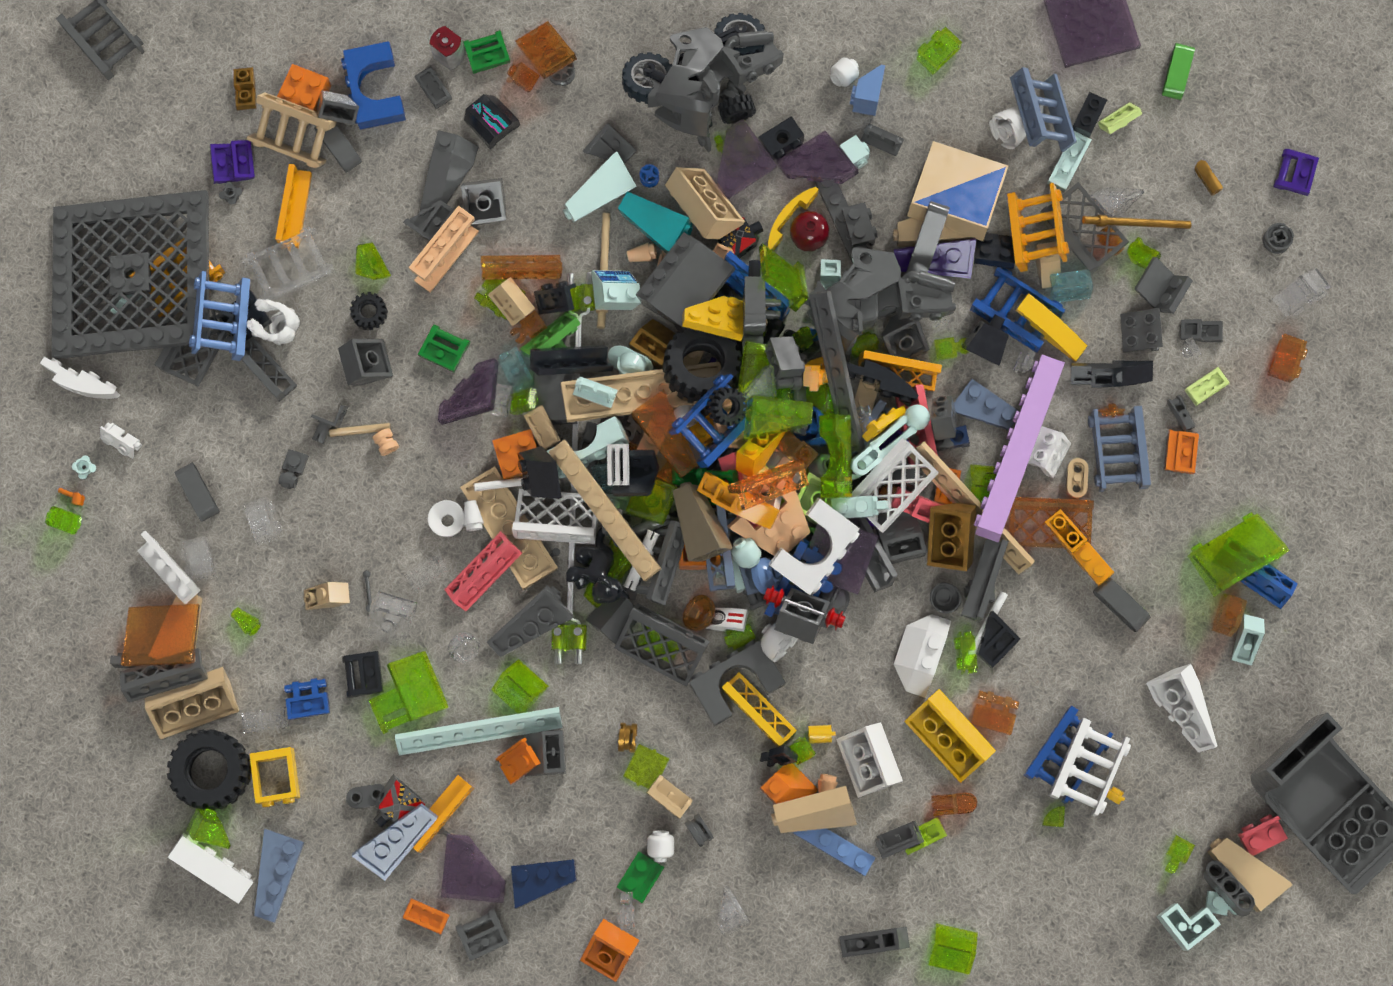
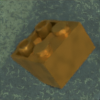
[629,319,675,369]

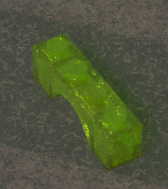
[819,414,852,498]

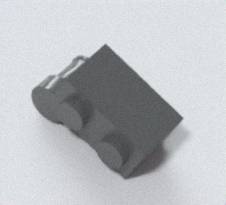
[765,336,805,390]

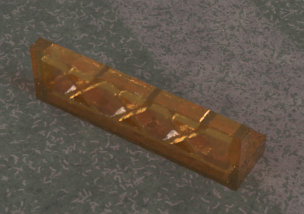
[480,255,563,280]
[727,461,809,510]

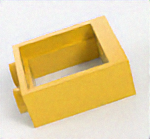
[249,747,300,807]

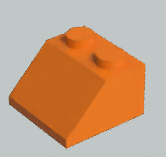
[580,919,640,982]

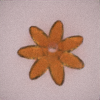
[1098,403,1125,418]

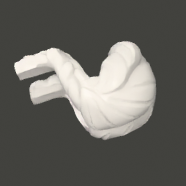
[247,299,300,345]

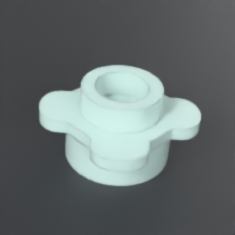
[72,455,96,479]

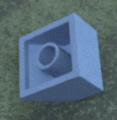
[850,65,885,116]

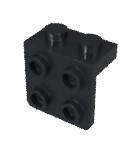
[612,450,660,497]

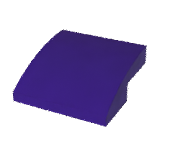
[210,140,255,184]

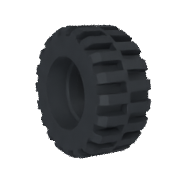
[663,327,742,404]
[167,729,251,811]

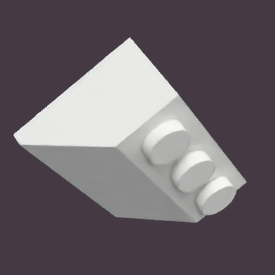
[836,722,903,798]

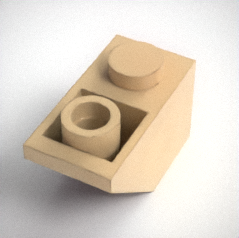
[304,582,350,610]

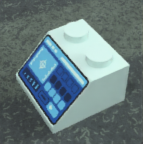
[591,270,641,310]

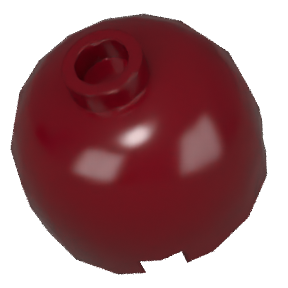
[790,211,829,252]

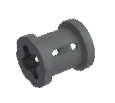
[743,590,766,610]

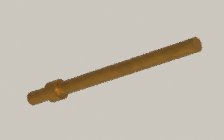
[1082,215,1192,229]

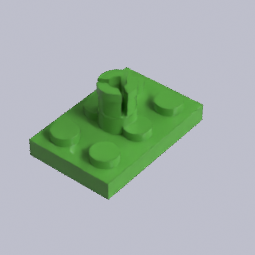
[519,312,581,359]

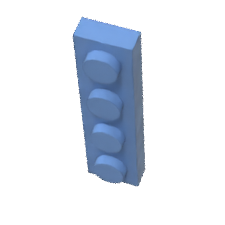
[793,828,875,876]

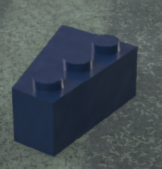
[511,859,577,909]

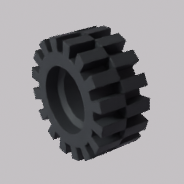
[718,94,756,124]
[350,292,388,330]
[707,387,747,426]

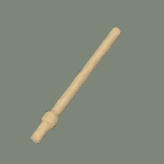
[596,213,610,329]

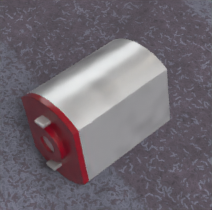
[429,26,465,70]

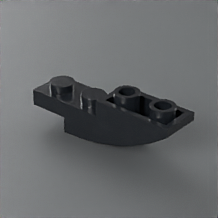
[846,360,919,403]
[1071,360,1153,388]

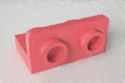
[1238,814,1288,856]

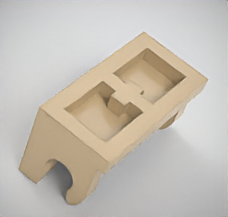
[488,277,535,326]
[646,775,693,819]

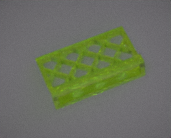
[759,243,809,312]

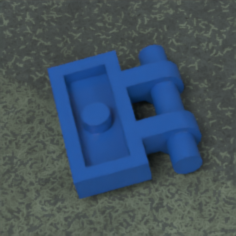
[284,678,330,720]

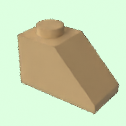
[1034,241,1061,289]

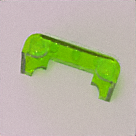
[1188,512,1290,597]

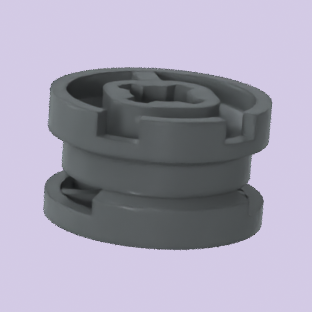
[547,55,575,86]
[1263,223,1294,254]
[684,814,714,847]

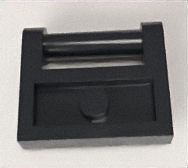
[342,651,384,698]

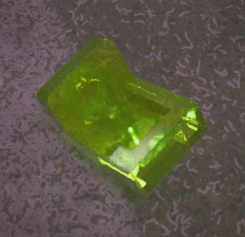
[1127,237,1161,269]

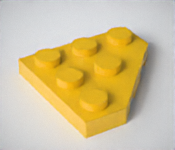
[682,296,744,341]

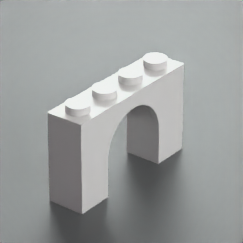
[769,498,860,595]

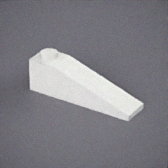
[1146,664,1217,752]

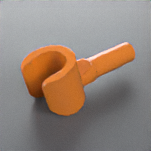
[58,488,85,506]

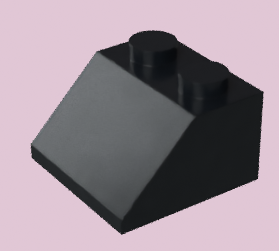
[518,446,562,499]

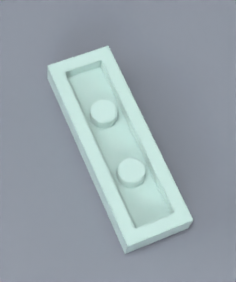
[1047,131,1092,192]

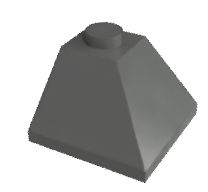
[882,314,930,359]

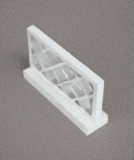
[848,438,939,533]
[512,489,597,544]

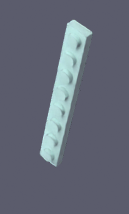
[395,707,563,755]

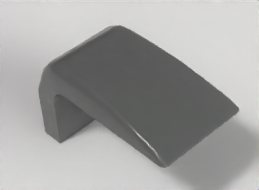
[1250,712,1393,894]

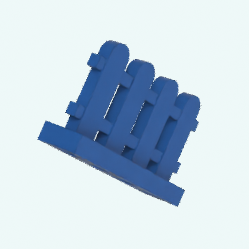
[764,539,842,617]

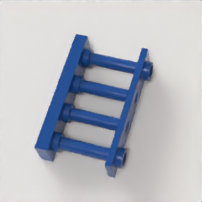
[970,267,1066,353]
[669,374,763,468]
[1024,706,1113,804]

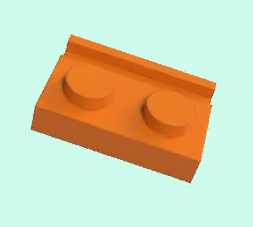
[1164,430,1199,474]
[496,737,541,785]

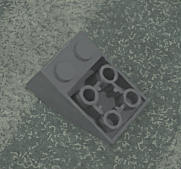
[876,507,927,564]

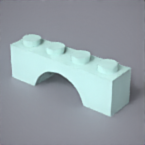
[547,416,630,478]

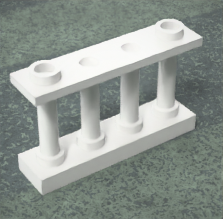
[1049,718,1131,817]

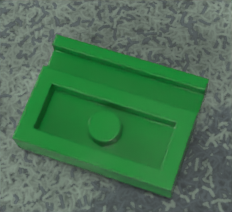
[617,852,665,904]

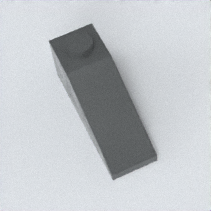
[839,926,910,957]

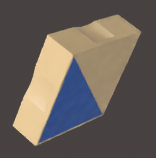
[907,141,1008,241]

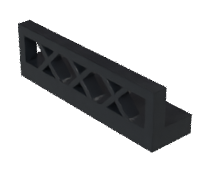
[529,345,614,376]

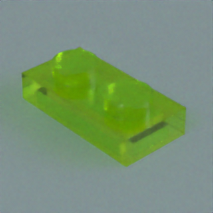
[510,388,538,415]

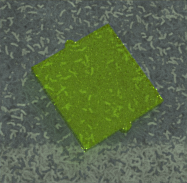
[623,744,669,789]

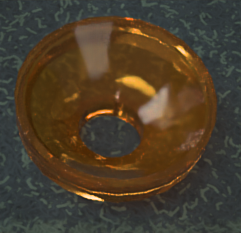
[683,595,715,631]

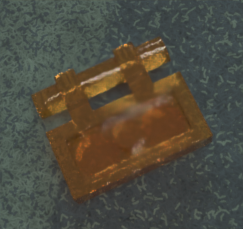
[971,690,1019,735]

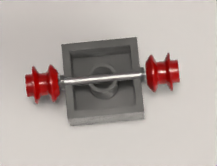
[763,585,846,644]

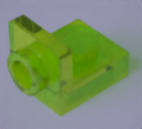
[788,737,816,765]

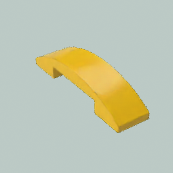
[767,187,818,255]

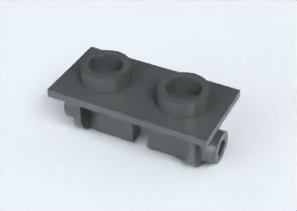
[860,123,904,156]

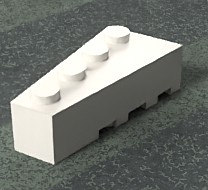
[168,833,253,904]

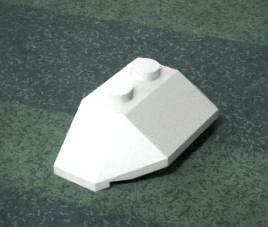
[893,614,951,698]

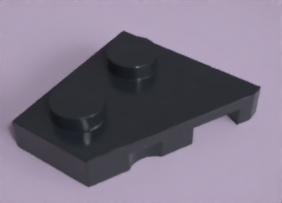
[976,611,1020,668]

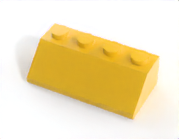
[904,689,996,783]

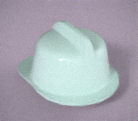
[608,345,653,374]

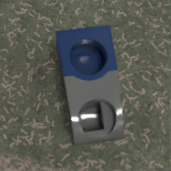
[933,425,970,452]

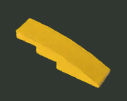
[1015,293,1087,362]

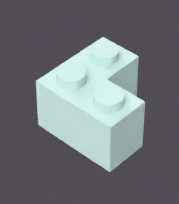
[1156,903,1221,951]

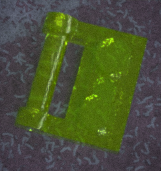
[369,683,422,734]

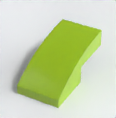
[905,817,947,855]

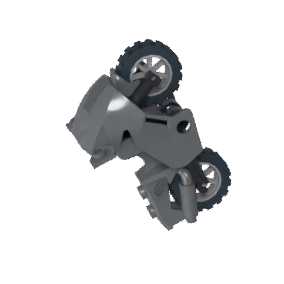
[622,13,784,152]

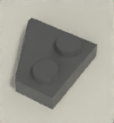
[403,200,455,241]

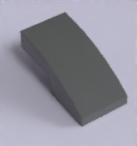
[1181,319,1223,342]

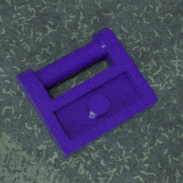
[1273,149,1319,196]

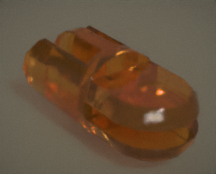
[931,793,978,816]

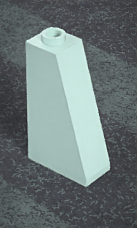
[563,152,637,223]

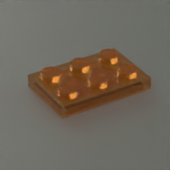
[515,21,577,79]

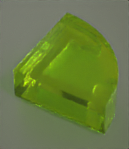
[1042,806,1065,828]

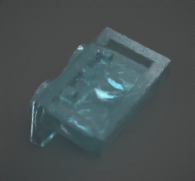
[1050,269,1093,302]

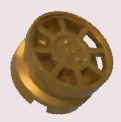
[618,722,637,753]

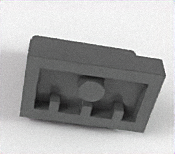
[1135,257,1193,314]

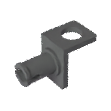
[311,405,348,444]

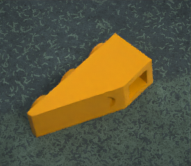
[735,419,788,478]

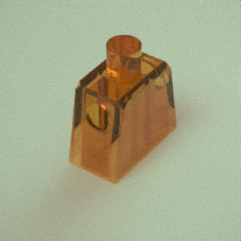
[1211,594,1247,637]

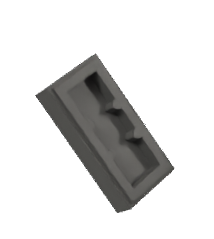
[414,66,452,109]

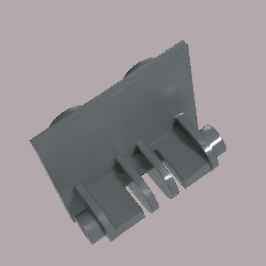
[1120,308,1163,353]

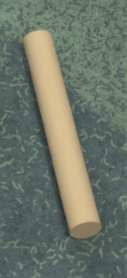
[329,423,391,437]

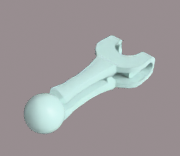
[843,404,930,480]

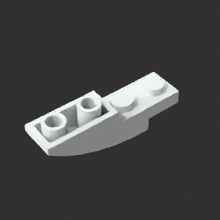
[40,357,120,399]

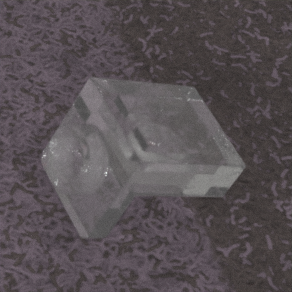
[486,383,513,417]

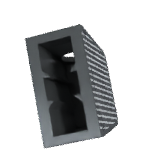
[317,90,359,125]

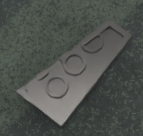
[487,587,575,657]

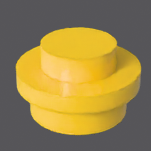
[1106,786,1126,805]

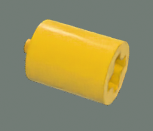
[808,725,836,744]

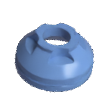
[751,558,782,595]

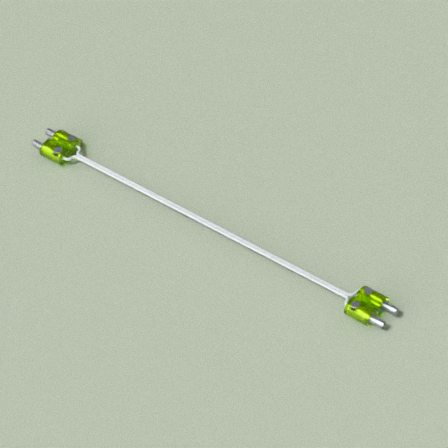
[551,272,596,664]

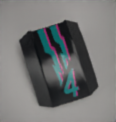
[464,94,520,149]

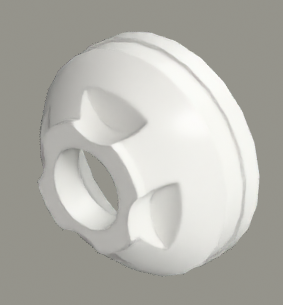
[428,500,464,537]

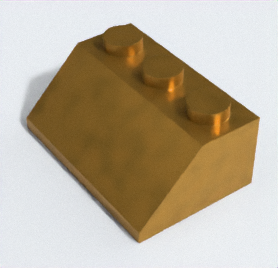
[927,503,977,571]

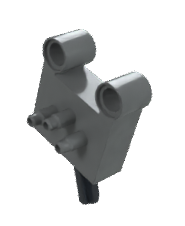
[742,260,781,355]

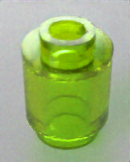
[851,331,880,358]
[723,624,755,650]

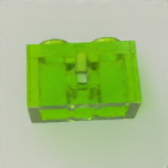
[916,26,962,75]

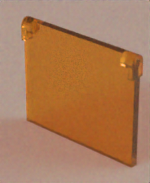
[121,604,200,666]

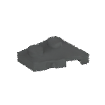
[583,123,637,164]

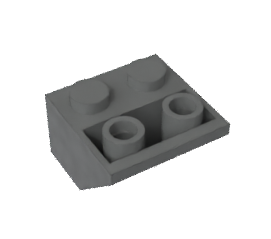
[523,730,566,777]

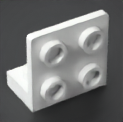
[1028,426,1071,478]

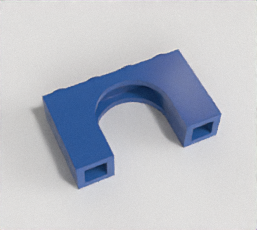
[341,41,406,130]

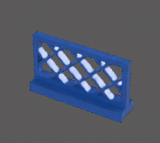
[724,251,792,321]

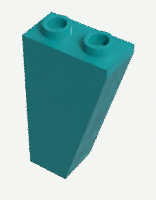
[618,192,693,254]

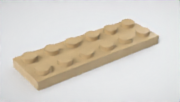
[460,466,558,590]

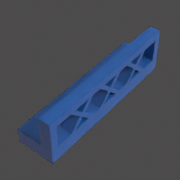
[1212,537,1298,609]

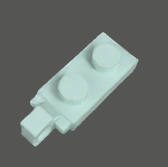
[831,496,889,519]

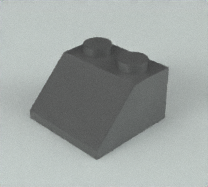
[461,178,506,225]
[338,339,393,385]

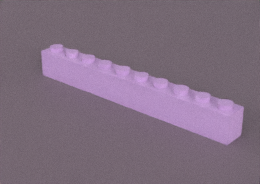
[974,355,1065,543]

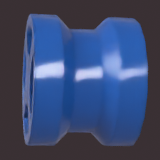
[639,164,659,188]

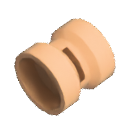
[372,428,399,456]

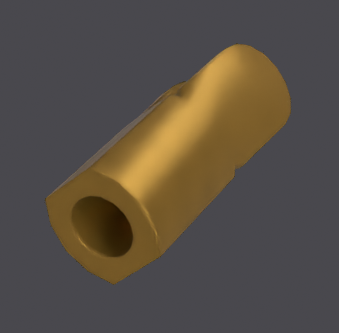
[1195,160,1223,196]

